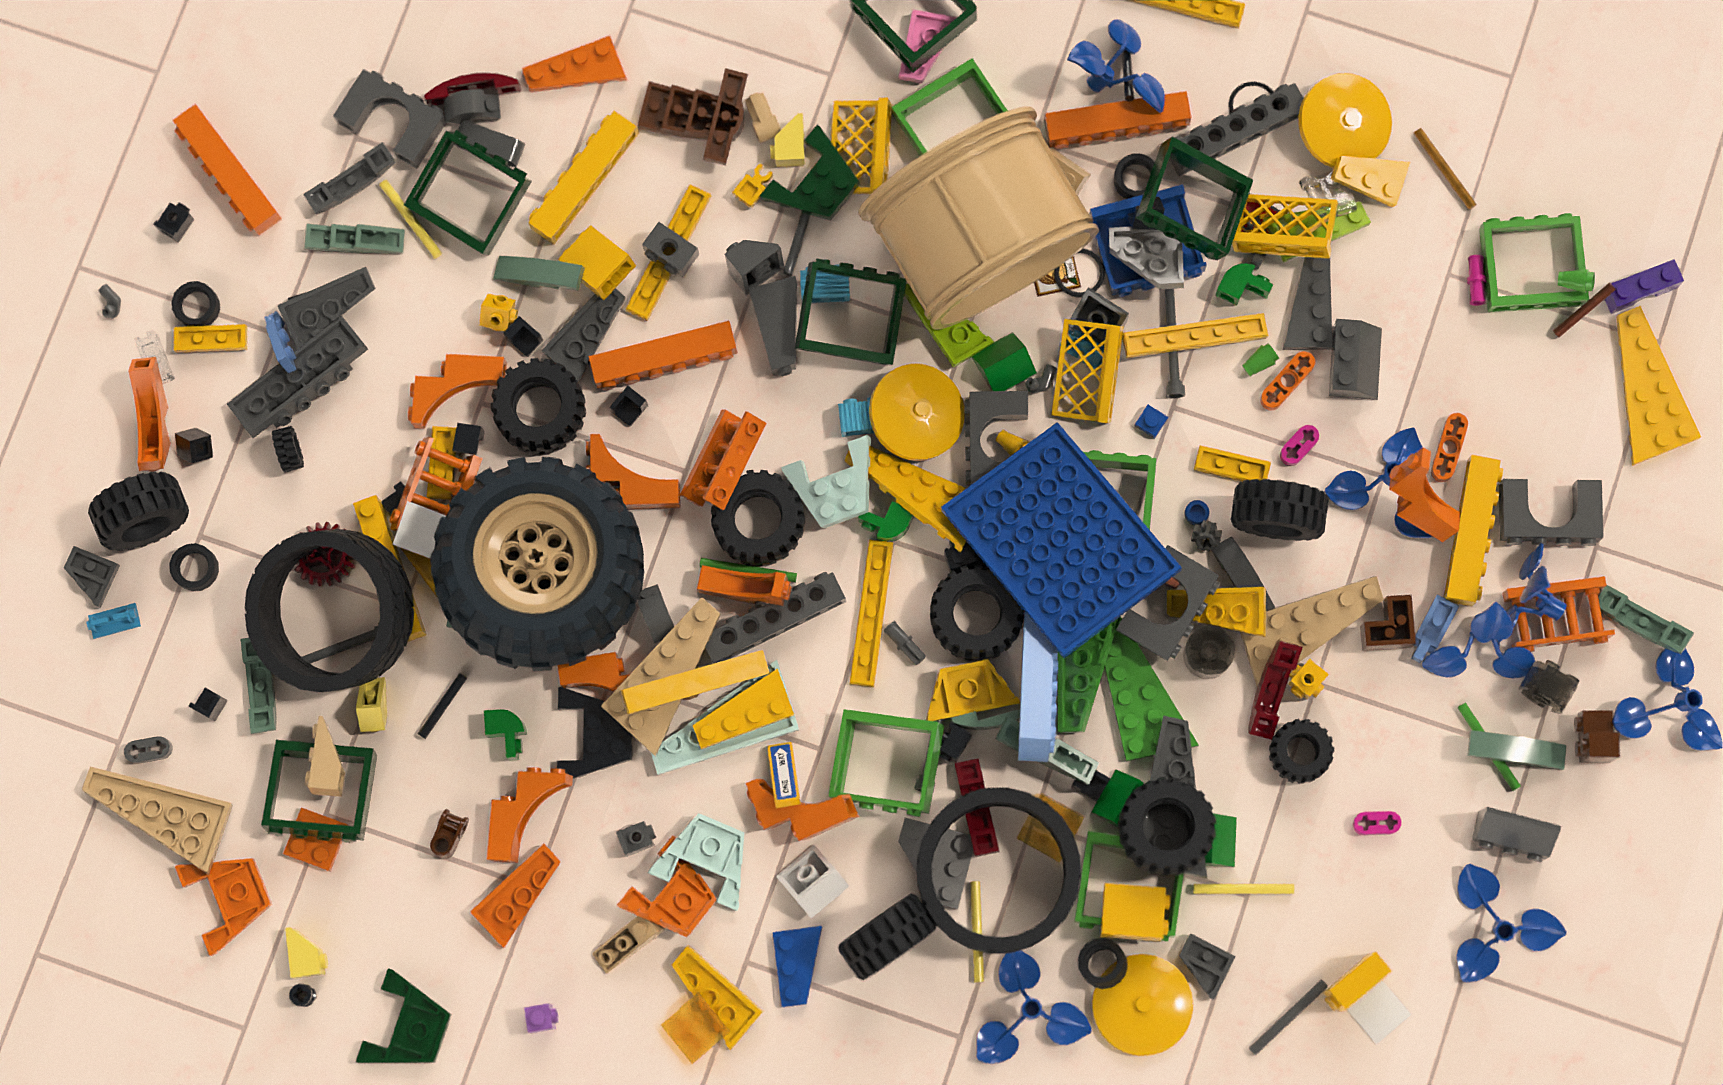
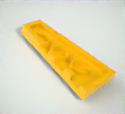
[1167,587,1266,637]
[693,669,795,749]
[671,945,764,1050]

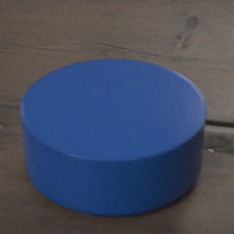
[1184,500,1210,525]

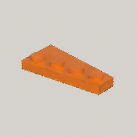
[522,35,627,92]
[470,844,561,948]

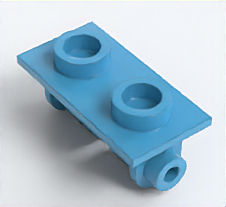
[1059,329,1104,371]
[86,603,141,639]

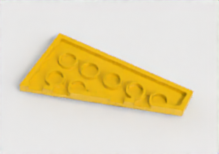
[1616,306,1701,466]
[844,446,967,553]

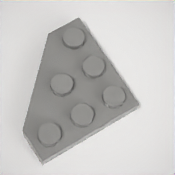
[1109,227,1184,289]
[898,817,973,909]

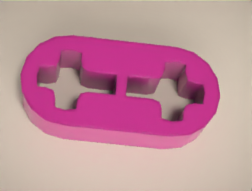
[1280,425,1319,466]
[1353,811,1402,835]

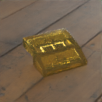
[1016,793,1085,863]
[661,992,730,1064]

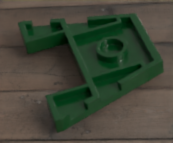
[760,125,860,221]
[355,968,452,1063]

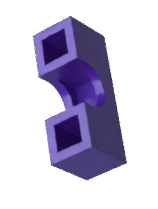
[1604,259,1684,314]

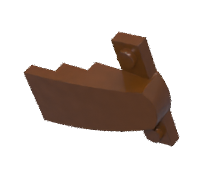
[637,68,748,166]

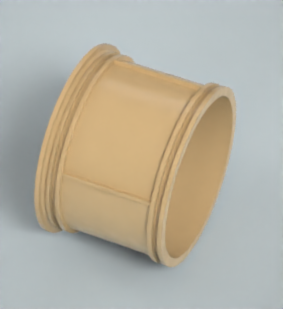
[858,106,1099,329]

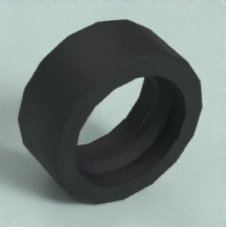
[1114,153,1155,199]
[171,281,220,327]
[169,543,219,591]
[1077,938,1128,989]

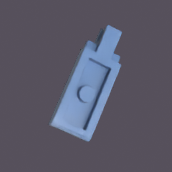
[264,311,297,373]
[1411,594,1459,663]

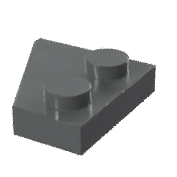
[64,546,120,608]
[1179,933,1236,1000]

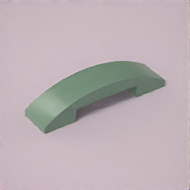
[1598,585,1694,654]
[240,637,276,734]
[952,709,1020,730]

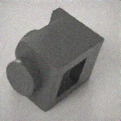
[616,821,656,857]

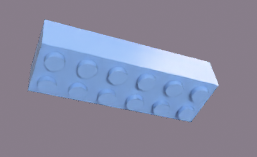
[1018,612,1058,762]

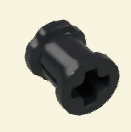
[289,984,316,1007]

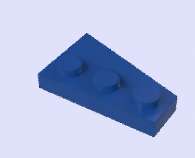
[773,926,822,1008]

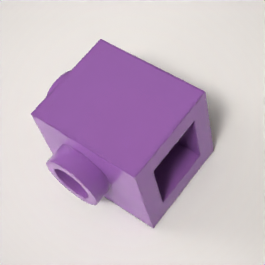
[524,1003,559,1033]

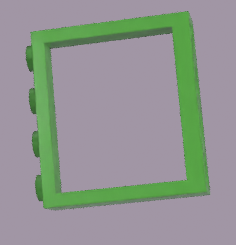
[892,58,1008,156]
[1479,213,1589,312]
[1083,450,1157,530]
[828,709,944,817]
[1074,831,1184,941]

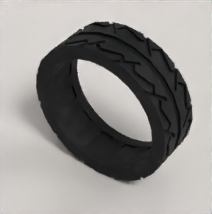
[244,529,414,692]
[917,787,1081,954]

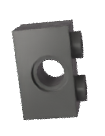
[642,222,700,277]

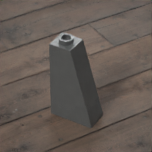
[749,276,797,377]

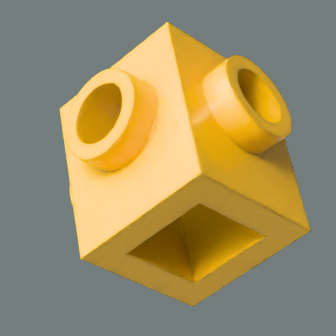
[479,294,518,331]
[1288,659,1329,700]

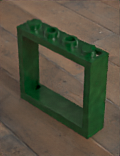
[850,0,977,73]
[404,130,532,255]
[1135,136,1253,261]
[794,258,907,365]
[261,740,377,843]

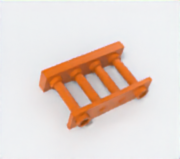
[680,409,767,510]
[389,437,483,531]
[1503,576,1615,652]

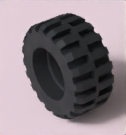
[491,358,586,455]
[711,469,805,566]
[88,471,189,551]
[1231,479,1329,541]
[930,564,1024,661]
[1118,777,1216,877]
[838,893,936,980]

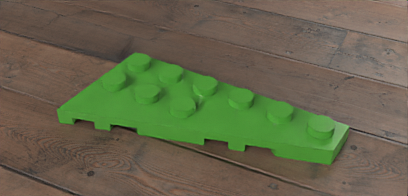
[1105,616,1199,762]
[1058,617,1120,733]

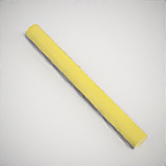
[379,179,442,259]
[970,881,984,982]
[1193,884,1294,894]

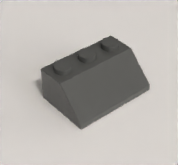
[724,240,785,296]
[1329,319,1382,400]
[1472,807,1561,862]

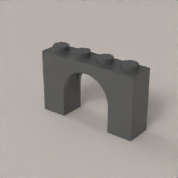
[333,69,447,169]
[965,391,1028,486]
[1499,479,1603,546]
[1116,545,1220,662]

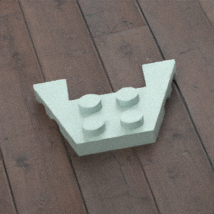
[781,435,871,528]
[647,813,744,911]

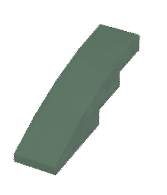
[304,224,405,254]
[493,256,585,291]
[995,716,1099,785]
[1467,730,1566,770]

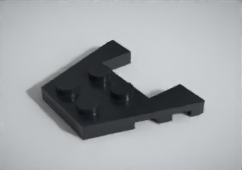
[557,687,632,779]

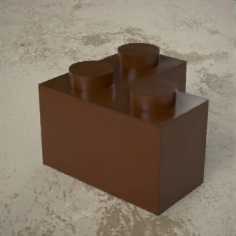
[1360,595,1416,651]
[1574,710,1620,763]

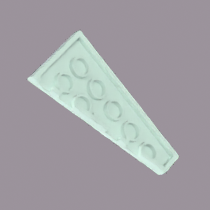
[651,659,799,775]

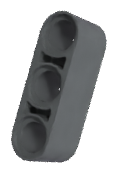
[454,120,525,167]

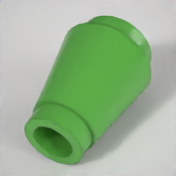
[1558,269,1595,293]
[1242,343,1280,377]

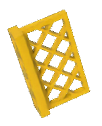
[831,98,892,194]
[1232,194,1338,259]
[1052,319,1124,423]

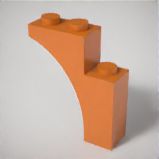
[408,354,507,429]
[128,357,171,472]
[586,434,680,509]
[1389,447,1461,542]
[697,565,792,606]
[558,652,630,692]
[487,767,573,863]
[746,779,859,841]

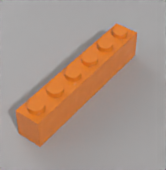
[1044,91,1192,149]
[172,104,282,235]
[589,321,738,390]

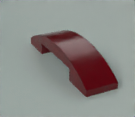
[424,73,522,107]
[1248,640,1303,740]
[955,758,1000,857]

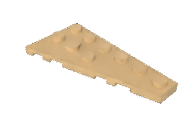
[1240,576,1384,687]
[601,597,721,756]
[82,766,233,875]

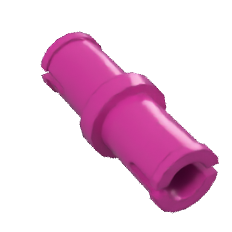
[1467,255,1487,306]

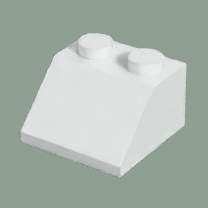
[776,845,849,918]

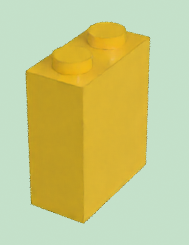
[558,225,636,300]
[1101,883,1170,941]
[1323,951,1392,1012]

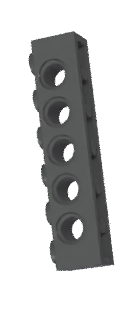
[1169,83,1303,177]
[705,572,846,664]

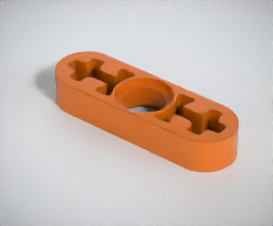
[1260,351,1315,410]
[1431,413,1468,482]

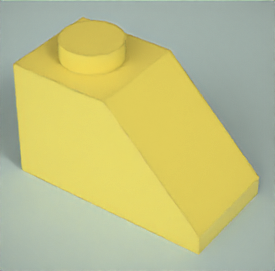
[770,113,805,167]
[356,677,387,732]
[285,927,328,979]

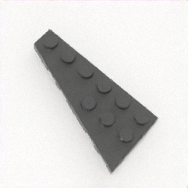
[1133,716,1208,879]

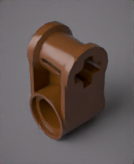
[430,809,469,859]

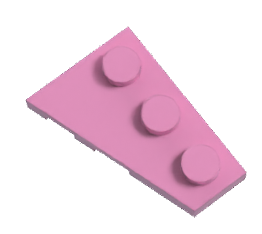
[899,10,957,83]

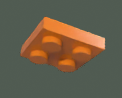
[283,807,349,872]

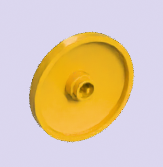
[1298,73,1392,168]
[869,364,965,461]
[1092,954,1193,1056]

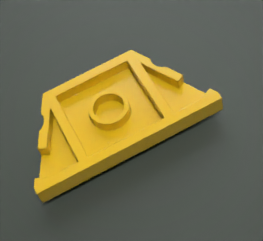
[926,659,1020,721]

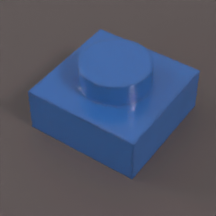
[1134,404,1168,439]

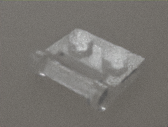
[1299,171,1357,221]

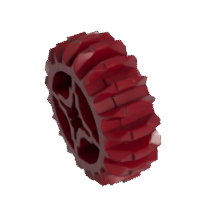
[294,522,355,587]

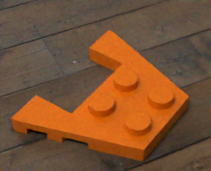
[616,836,717,937]
[175,858,272,956]

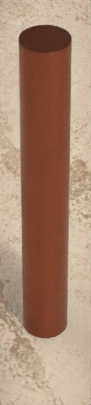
[1553,282,1616,338]

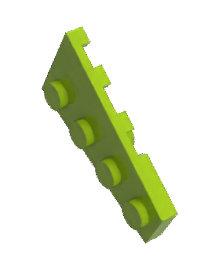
[1263,201,1371,263]
[904,283,994,368]

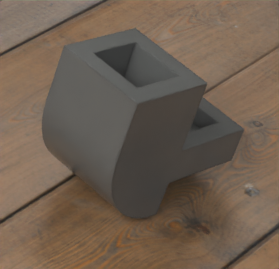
[443,89,501,124]
[637,584,675,643]

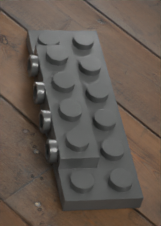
[227,315,369,438]

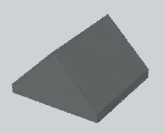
[1069,287,1129,346]

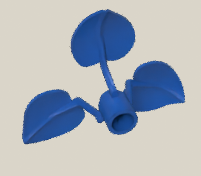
[1067,19,1165,113]
[1325,427,1433,538]
[1496,543,1567,648]
[1422,602,1536,678]
[1612,648,1723,751]
[1457,864,1567,982]
[976,950,1092,1064]

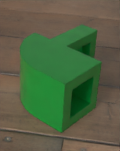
[1215,263,1273,306]
[858,501,914,542]
[484,709,528,761]

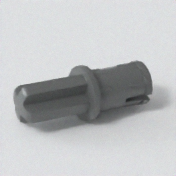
[883,621,926,665]

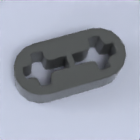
[124,736,173,764]

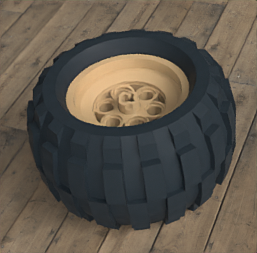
[431,456,645,671]

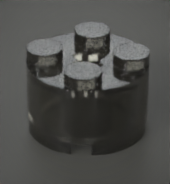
[1183,626,1235,679]
[1519,660,1580,714]

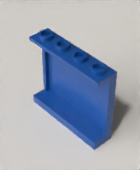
[1089,184,1207,297]

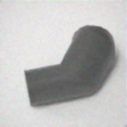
[98,284,121,319]
[1025,364,1057,393]

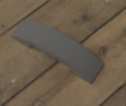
[303,142,396,215]
[1211,537,1275,611]

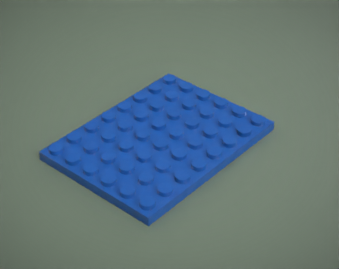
[941,422,1182,658]

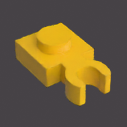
[732,164,773,209]

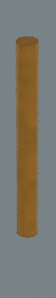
[1413,128,1477,210]

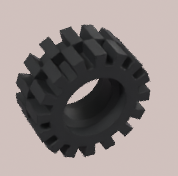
[272,426,304,473]

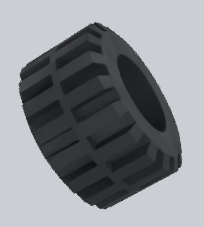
[1269,719,1335,784]

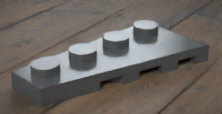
[1283,257,1333,350]
[277,267,376,349]
[542,288,626,383]

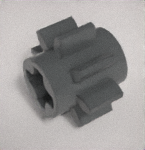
[1191,520,1222,552]

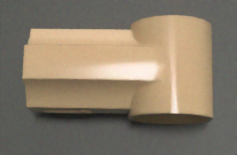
[745,92,781,143]

